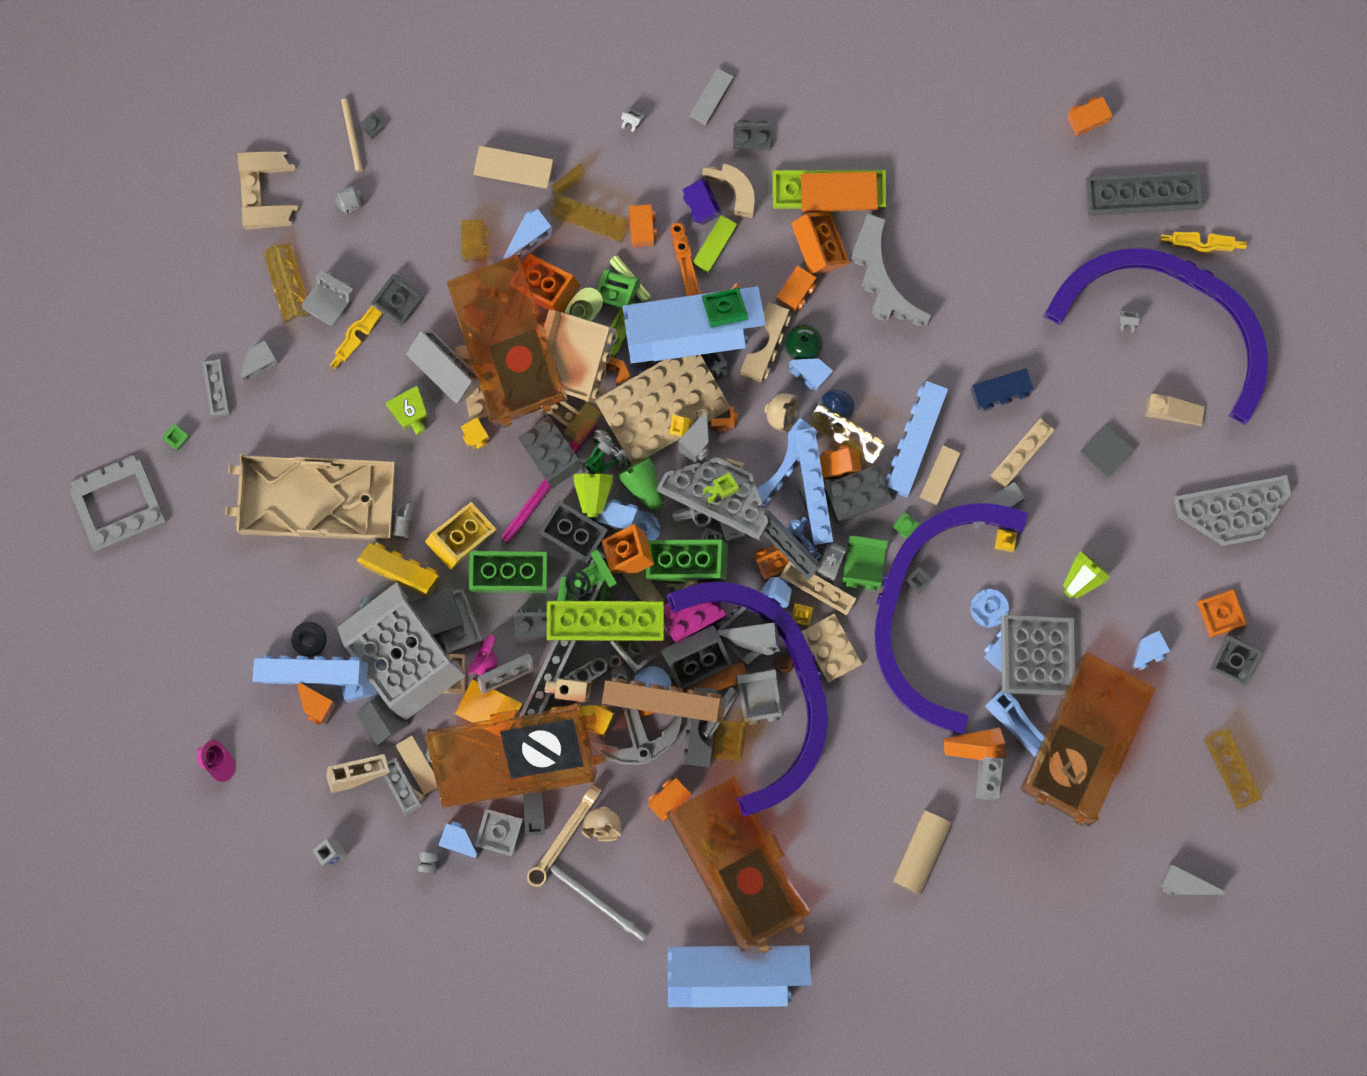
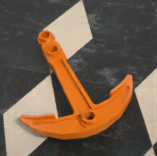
[670,223,739,296]

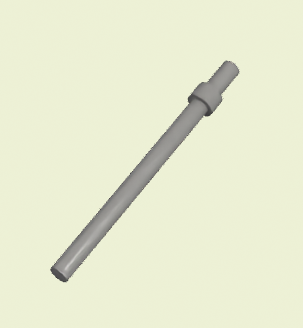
[549,865,647,941]

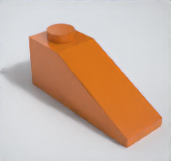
[943,727,1006,760]

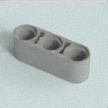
[563,657,608,693]

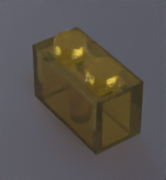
[461,219,489,262]

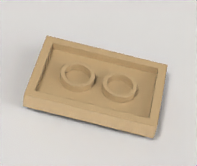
[801,614,862,683]

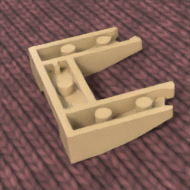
[237,152,299,230]

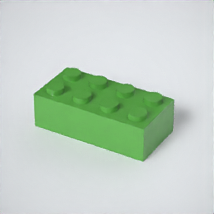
[646,540,728,582]
[469,551,548,593]

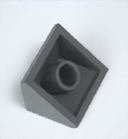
[356,696,410,746]

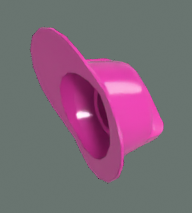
[467,635,498,675]
[197,740,235,782]

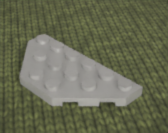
[657,457,768,540]
[1173,475,1291,546]

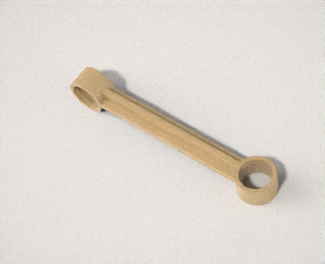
[527,784,602,887]

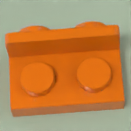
[752,544,789,580]

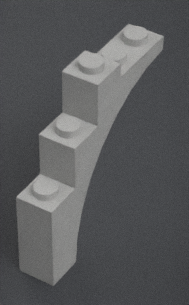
[851,213,931,327]

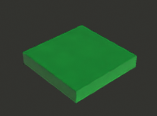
[702,288,748,327]

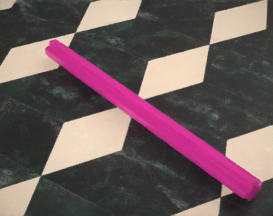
[501,418,598,544]

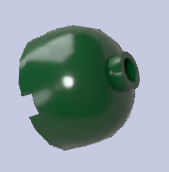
[785,324,823,360]

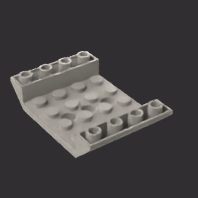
[337,582,466,721]

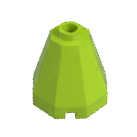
[574,474,613,517]
[1063,550,1110,599]

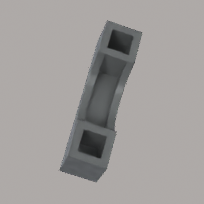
[683,687,718,767]

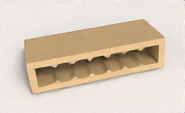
[473,146,554,189]
[893,810,952,895]

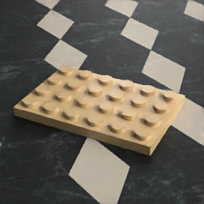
[595,354,730,466]

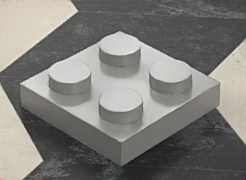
[475,808,523,857]

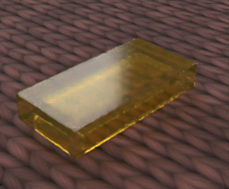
[551,163,585,195]
[564,402,602,445]

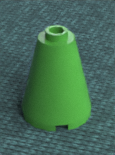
[617,456,665,512]

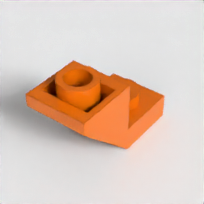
[606,356,631,386]

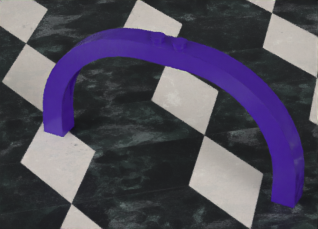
[1043,248,1268,425]
[874,503,1028,735]
[667,582,828,816]

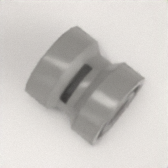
[417,852,439,874]

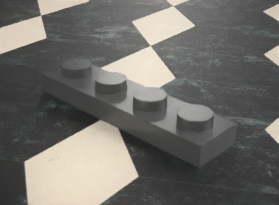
[763,511,822,580]

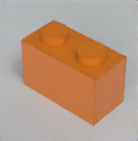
[1067,96,1113,137]
[629,204,658,247]
[776,265,817,312]
[819,445,862,480]
[648,778,692,822]

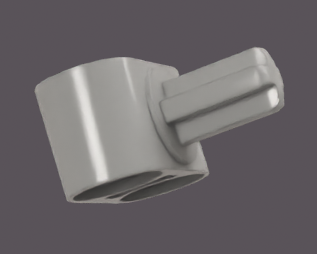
[672,507,711,529]
[816,542,846,582]

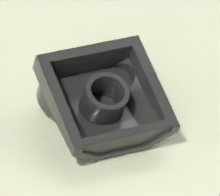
[1210,634,1263,686]

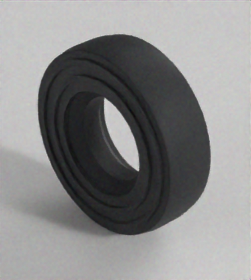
[291,622,327,657]

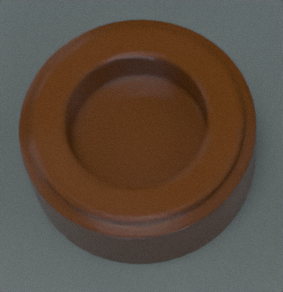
[774,654,794,674]

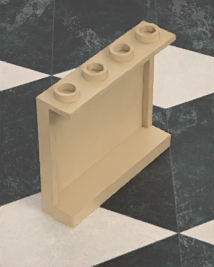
[540,309,617,403]

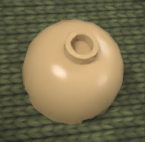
[765,393,799,433]
[582,806,622,841]

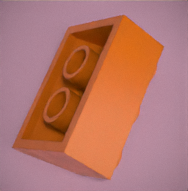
[791,212,850,275]

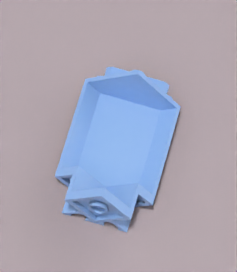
[622,286,766,363]
[667,945,811,1007]

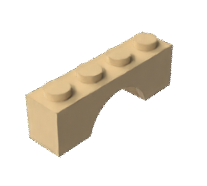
[740,302,791,383]

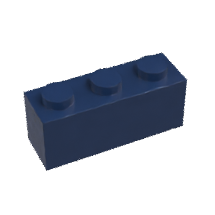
[971,368,1034,411]

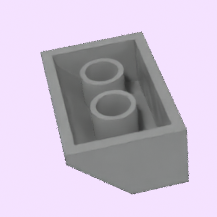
[678,413,709,464]

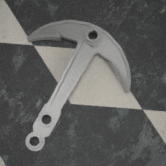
[591,654,682,766]

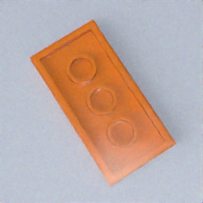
[801,172,878,212]

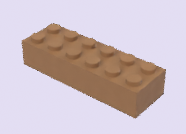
[602,677,726,722]

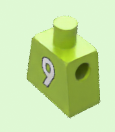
[385,386,429,435]

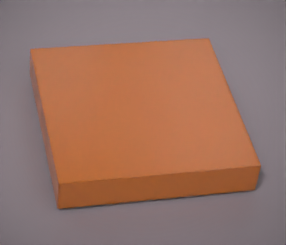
[1197,589,1247,638]

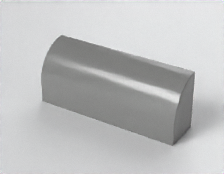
[406,330,482,404]

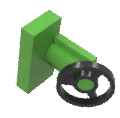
[565,550,617,597]

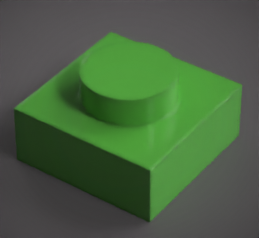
[162,424,189,451]
[892,512,920,539]

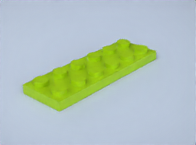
[772,170,886,209]
[547,601,664,641]

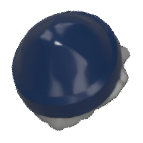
[818,390,855,425]

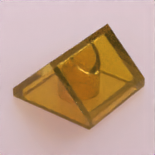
[712,720,747,763]

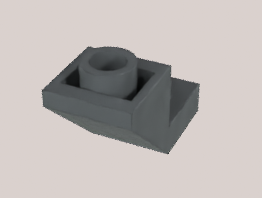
[523,789,545,836]

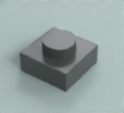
[358,113,385,140]
[905,567,933,594]

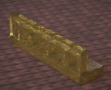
[551,194,628,243]
[263,244,311,322]
[808,404,885,463]
[1204,728,1262,810]

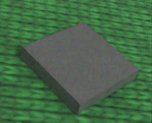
[370,274,423,327]
[1080,424,1134,478]

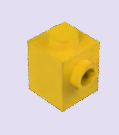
[461,417,490,449]

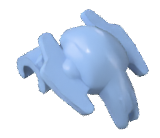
[787,517,822,560]

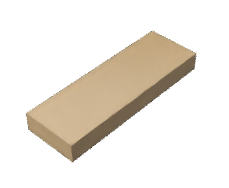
[919,445,960,505]
[395,736,442,795]

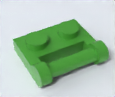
[597,269,640,309]

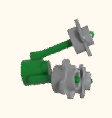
[585,430,628,474]

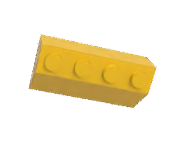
[357,542,440,596]

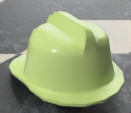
[565,287,603,321]

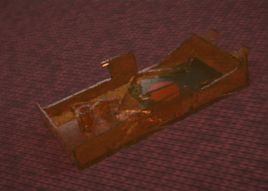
[446,255,568,428]
[666,775,813,953]

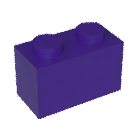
[682,179,723,225]

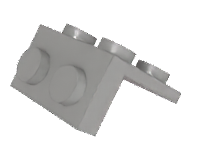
[302,270,353,326]

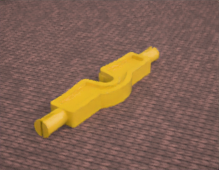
[1160,232,1247,253]
[329,306,383,370]

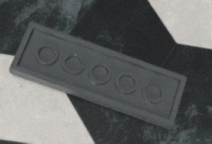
[1086,171,1203,216]

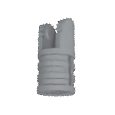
[392,503,413,539]

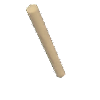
[341,99,363,172]

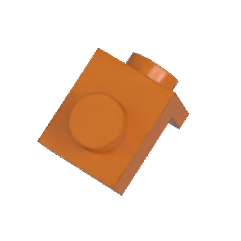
[711,407,738,433]

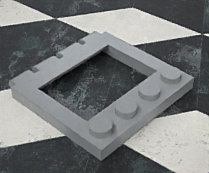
[69,455,167,553]

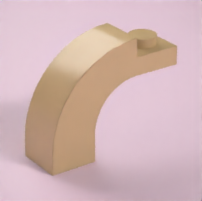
[702,164,755,218]

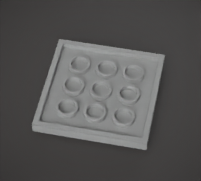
[1001,615,1075,696]

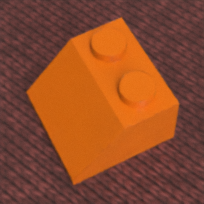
[602,524,654,573]
[297,683,338,725]

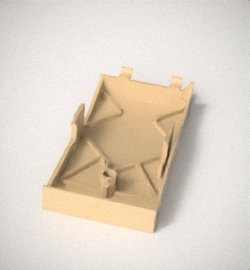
[225,454,397,540]

